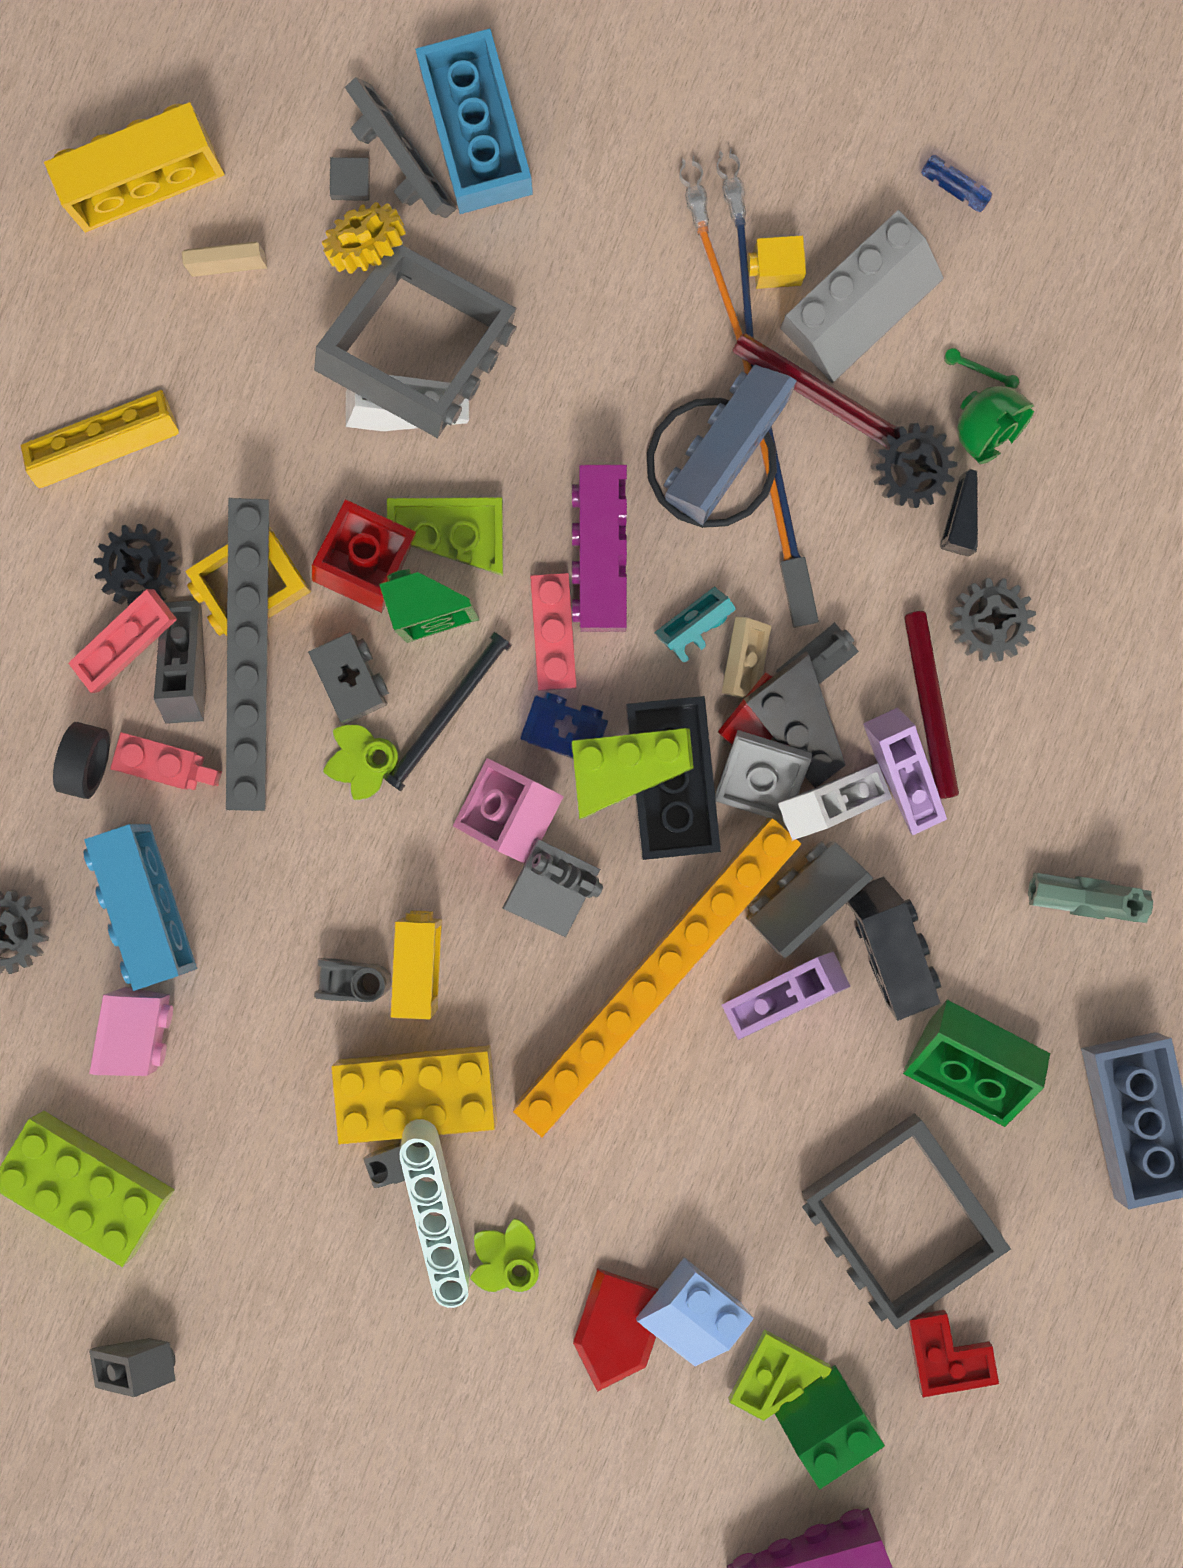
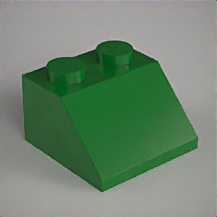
[775,1365,885,1490]

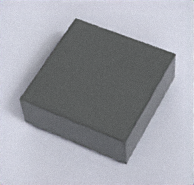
[330,157,370,201]

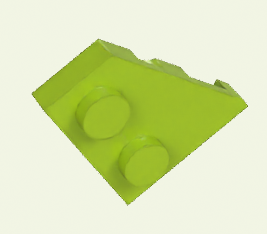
[728,1329,832,1421]

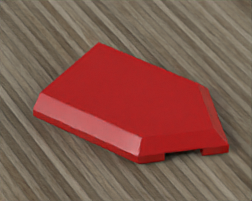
[573,1268,659,1392]

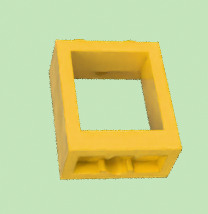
[185,526,311,636]
[391,910,442,1019]

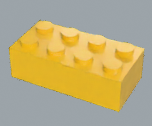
[44,102,225,233]
[331,1045,497,1145]

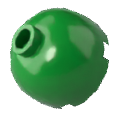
[957,385,1035,465]

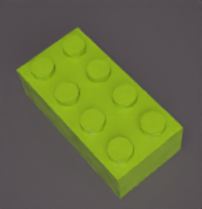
[0,1111,175,1268]

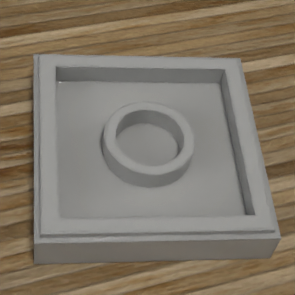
[715,730,812,822]

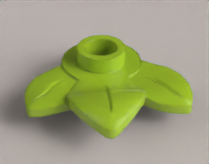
[323,725,399,800]
[470,1218,539,1292]

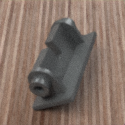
[776,622,859,684]

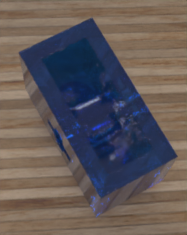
[520,692,609,759]

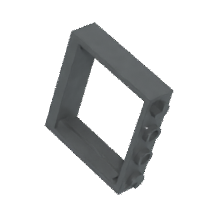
[314,245,517,439]
[802,1113,1011,1329]

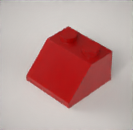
[312,499,416,613]

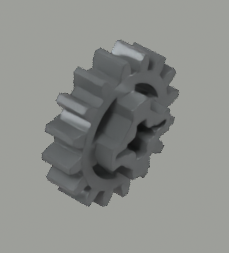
[949,578,1036,662]
[0,890,49,974]

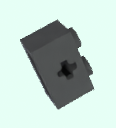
[308,632,389,724]

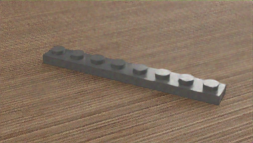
[226,498,270,811]

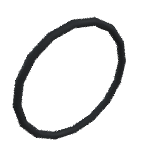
[647,397,777,528]

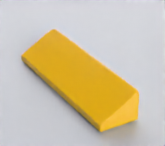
[20,390,179,488]

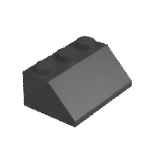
[746,841,873,958]

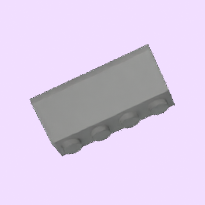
[780,210,944,383]

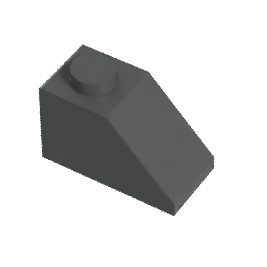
[89,1338,176,1397]

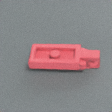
[110,732,222,790]

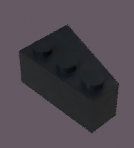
[846,876,941,1021]

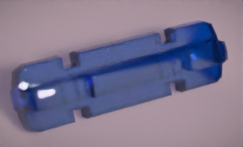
[921,155,993,212]

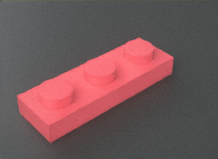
[530,573,577,691]
[68,589,177,693]

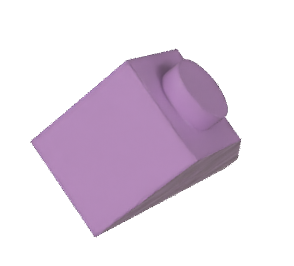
[863,707,947,835]
[722,952,851,1040]

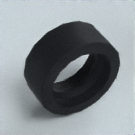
[53,722,110,799]

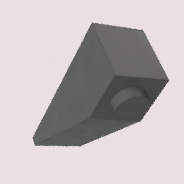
[154,600,206,724]

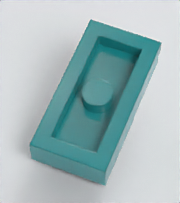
[654,586,736,662]

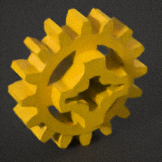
[322,202,406,274]

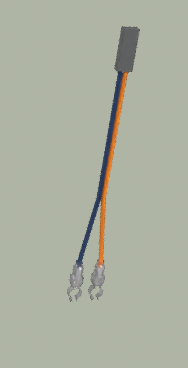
[679,148,819,628]

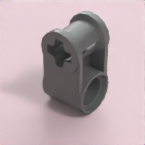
[314,958,391,1002]

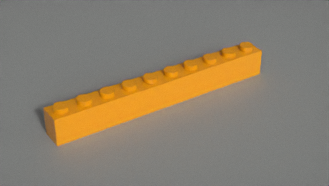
[513,818,801,1138]

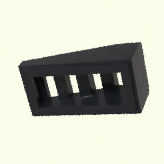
[940,469,978,557]

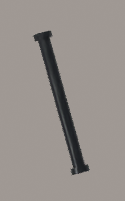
[383,632,512,791]

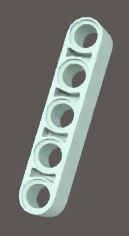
[400,1119,470,1308]

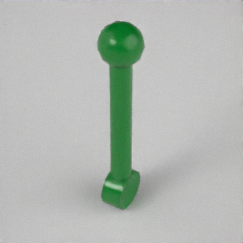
[944,348,1020,389]

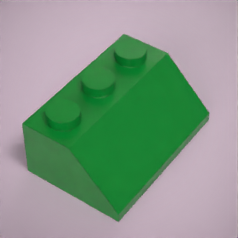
[379,569,479,643]
[903,999,1051,1127]

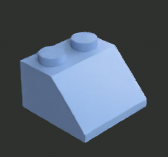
[636,1257,754,1366]

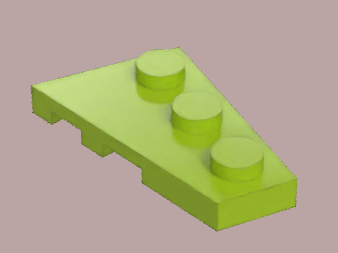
[387,497,503,576]
[572,728,693,819]

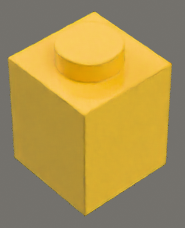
[747,235,806,289]

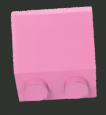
[453,758,564,863]
[89,987,173,1076]

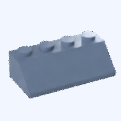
[663,365,797,526]

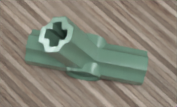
[1028,873,1153,923]

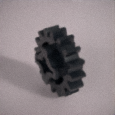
[871,423,957,508]
[93,524,181,606]

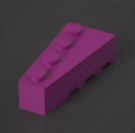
[572,465,627,632]
[726,1508,893,1568]

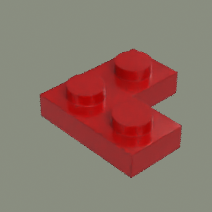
[908,1310,999,1398]

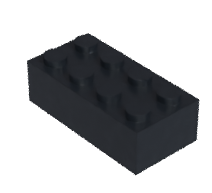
[626,696,721,860]

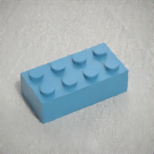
[415,29,533,214]
[83,824,197,991]

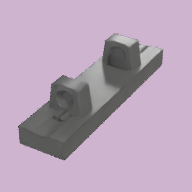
[344,77,457,218]

